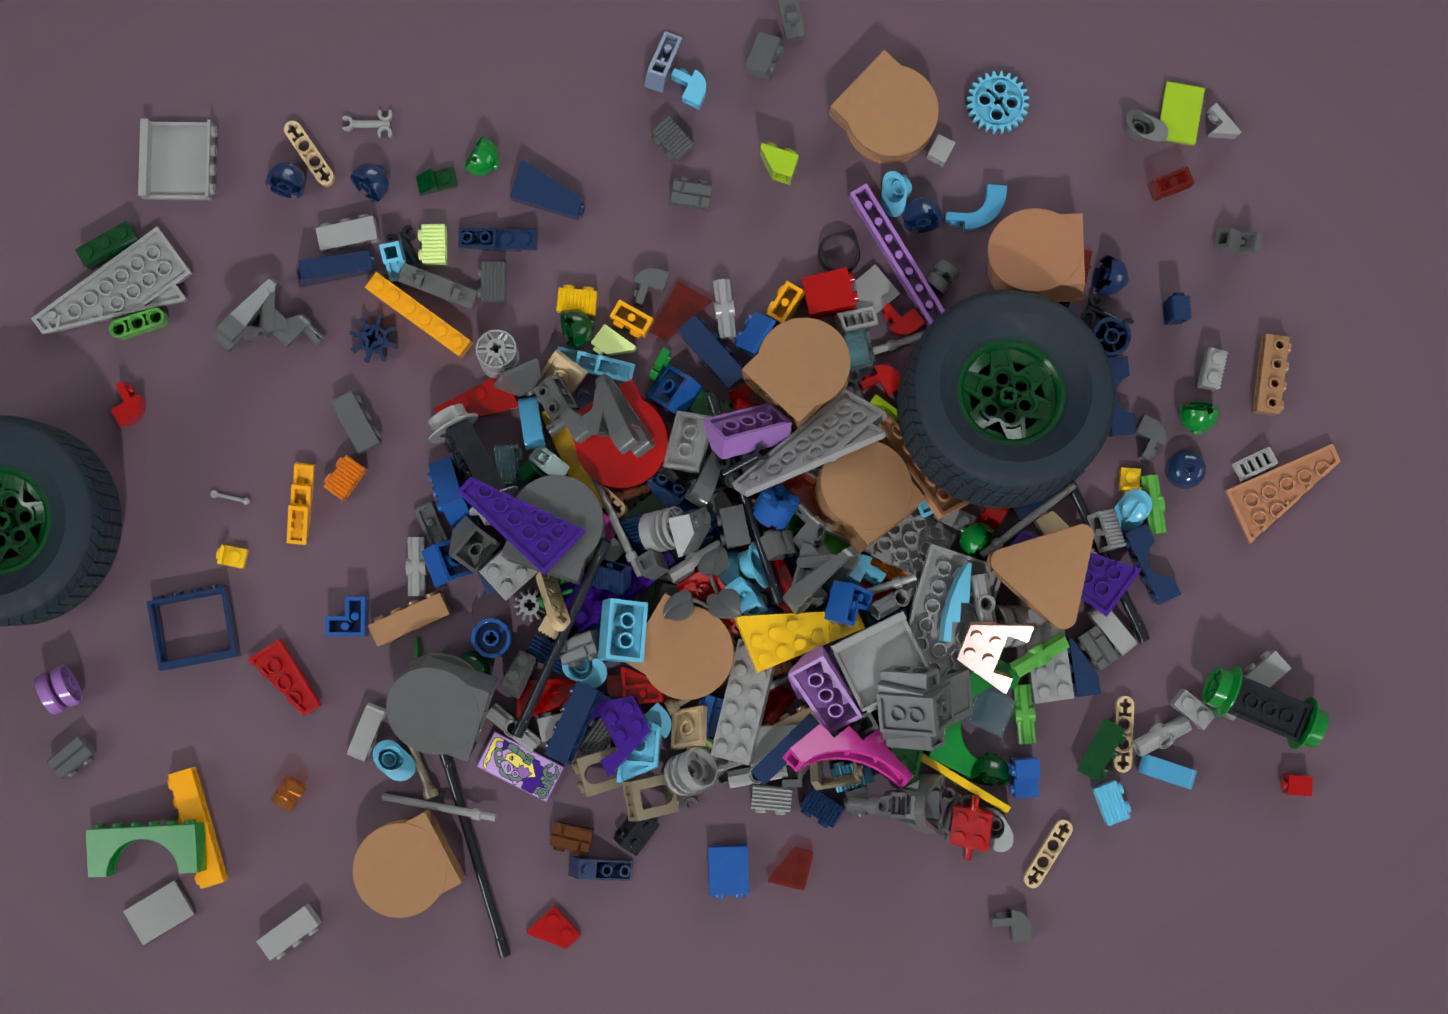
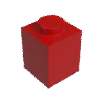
[1280,774,1313,796]

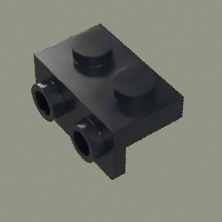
[613,816,660,856]

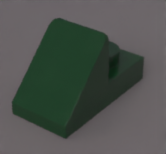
[416,167,458,196]

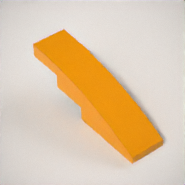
[287,462,315,545]

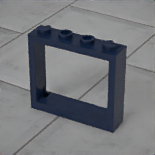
[146,584,241,671]

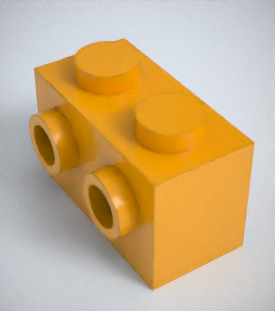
[767,281,805,324]
[610,299,654,339]

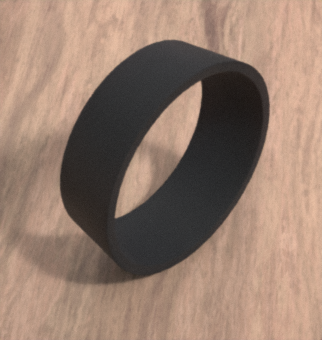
[818,233,860,273]

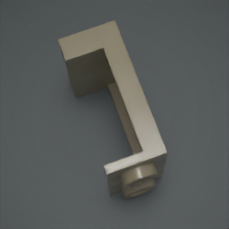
[571,745,631,797]
[810,759,864,790]
[622,773,679,821]

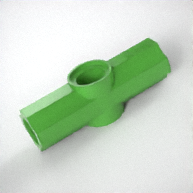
[1140,474,1167,534]
[1010,632,1070,678]
[1013,684,1036,744]

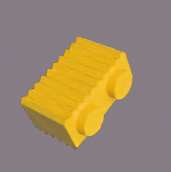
[556,285,598,317]

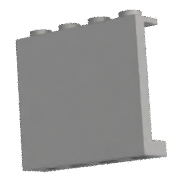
[138,119,218,200]
[830,611,929,713]

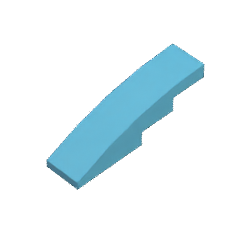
[557,346,635,382]
[938,563,972,642]

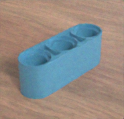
[518,396,546,450]
[1137,754,1197,790]

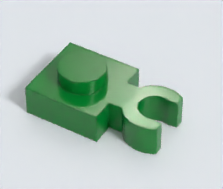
[648,347,672,381]

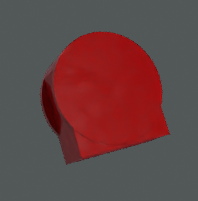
[575,379,670,488]

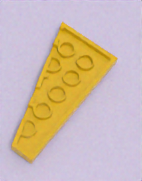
[734,612,865,673]

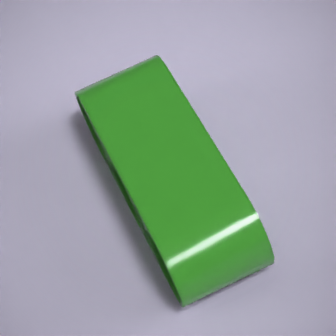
[109,308,169,340]

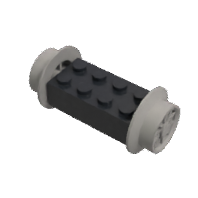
[428,404,519,525]

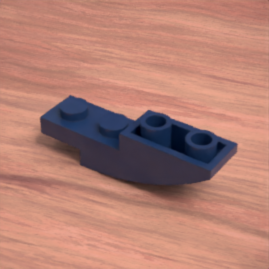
[458,228,538,252]
[647,471,717,533]

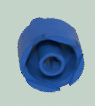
[752,483,799,529]
[471,618,513,658]

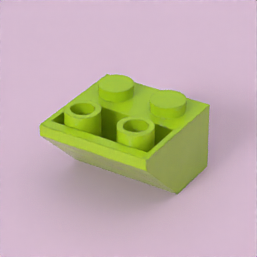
[760,142,799,185]

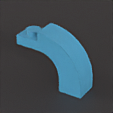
[944,184,1007,232]

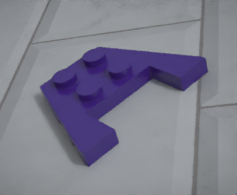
[591,696,652,777]

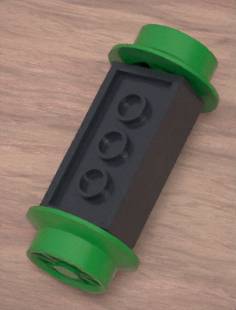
[1202,665,1329,750]

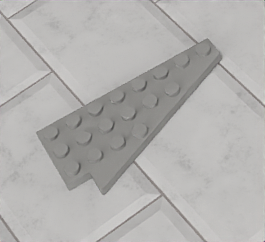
[31,227,193,335]
[732,389,887,497]

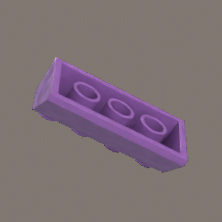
[703,402,792,459]
[788,645,863,733]

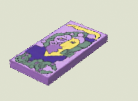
[477,731,565,802]

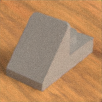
[1206,103,1242,139]
[932,509,976,531]

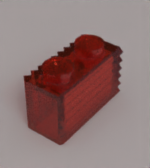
[1147,166,1195,202]

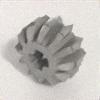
[514,588,546,622]

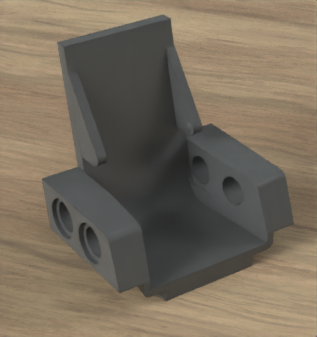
[877,665,973,751]

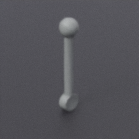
[210,490,250,505]

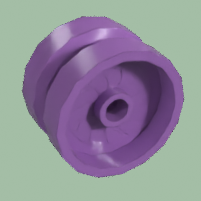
[34,664,83,715]

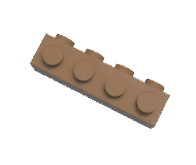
[1252,334,1292,416]
[368,591,452,647]

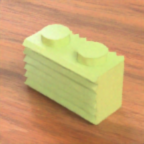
[418,224,448,266]

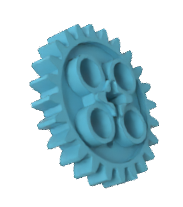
[966,71,1029,134]

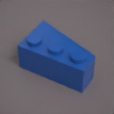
[427,456,475,529]

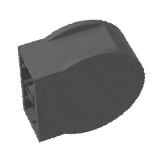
[501,475,606,585]
[386,653,498,762]

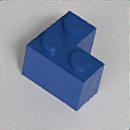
[824,580,874,627]
[325,597,369,636]
[1007,756,1041,799]

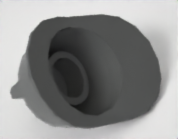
[1124,109,1168,142]
[983,808,1014,852]

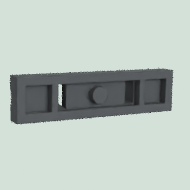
[778,0,805,41]
[398,263,478,309]

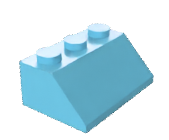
[598,598,648,663]

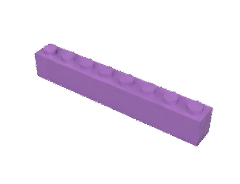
[849,183,945,327]

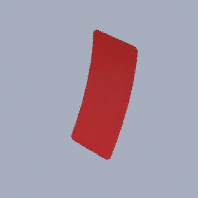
[728,383,756,403]

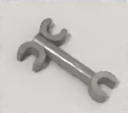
[342,110,393,138]

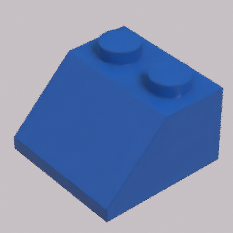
[734,312,776,358]
[646,365,704,416]
[421,539,473,588]

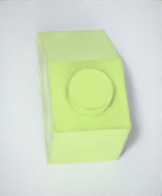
[591,324,637,356]

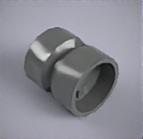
[925,259,960,296]

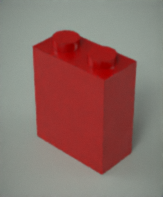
[801,267,859,319]

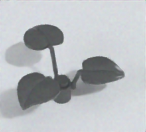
[663,547,741,621]

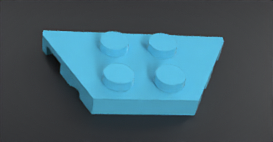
[617,718,662,783]

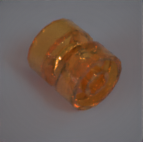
[271,775,307,812]

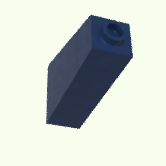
[510,160,586,220]
[296,250,375,288]

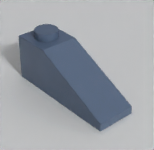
[644,31,683,93]

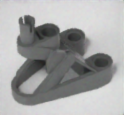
[214,276,325,352]
[546,374,655,458]
[681,442,734,508]
[783,503,861,615]
[848,773,944,835]

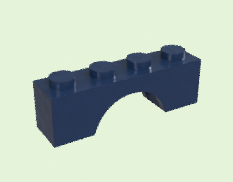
[1108,356,1136,437]
[1122,524,1181,605]

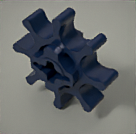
[349,316,398,363]

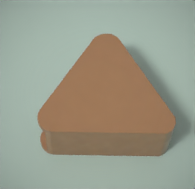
[986,524,1094,629]

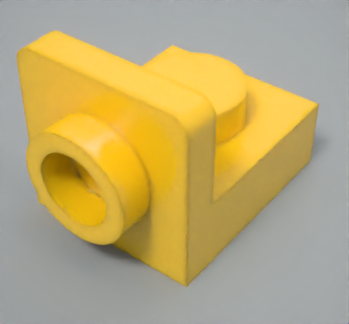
[1119,467,1142,495]
[216,545,249,569]

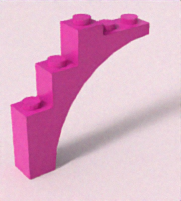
[782,723,914,789]

